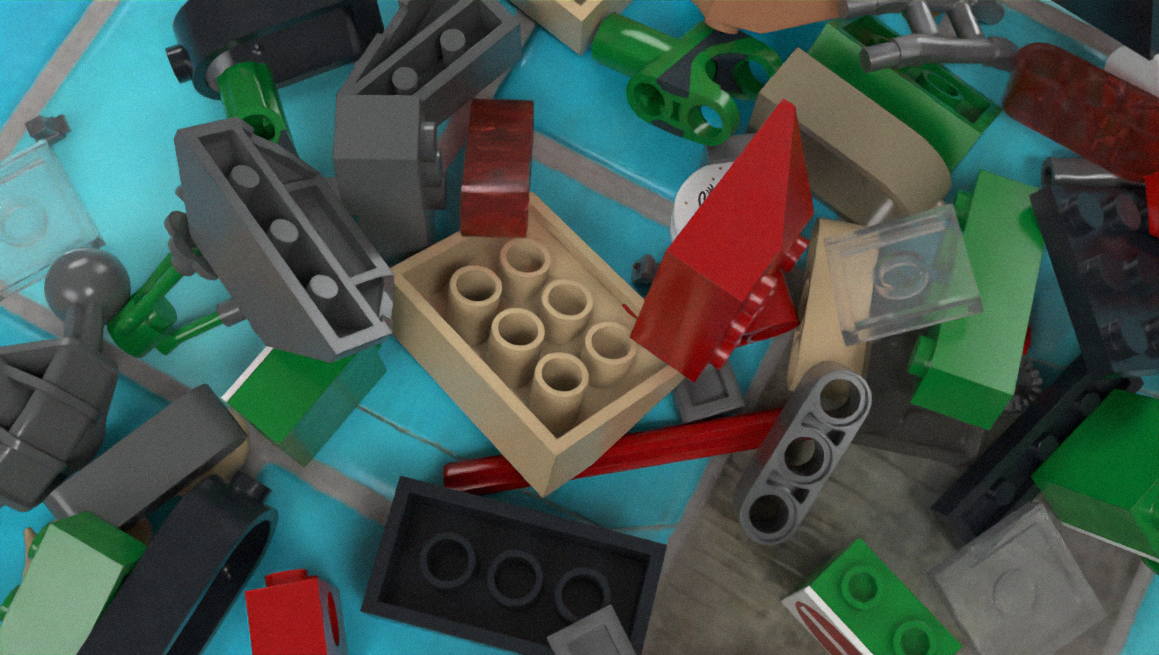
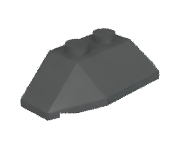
[174,117,394,363]

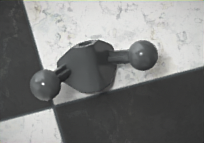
[0,247,131,512]

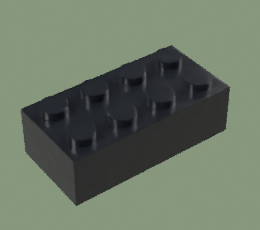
[360,476,667,655]

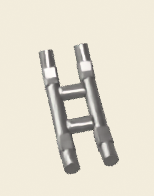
[837,0,1027,74]

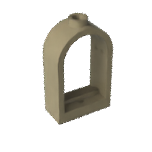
[745,47,953,244]

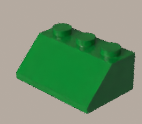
[807,14,1003,175]

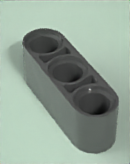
[732,361,872,545]
[43,384,248,533]

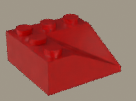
[629,98,814,383]

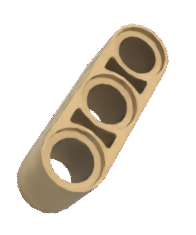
[786,217,882,402]

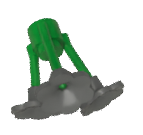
[106,185,258,358]

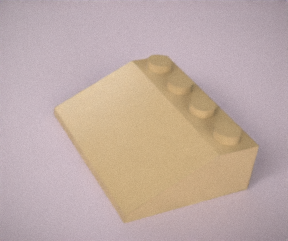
[390,191,685,498]

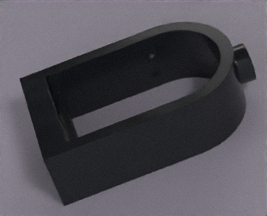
[165,0,384,101]
[76,470,278,655]

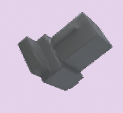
[25,114,71,148]
[631,254,660,285]

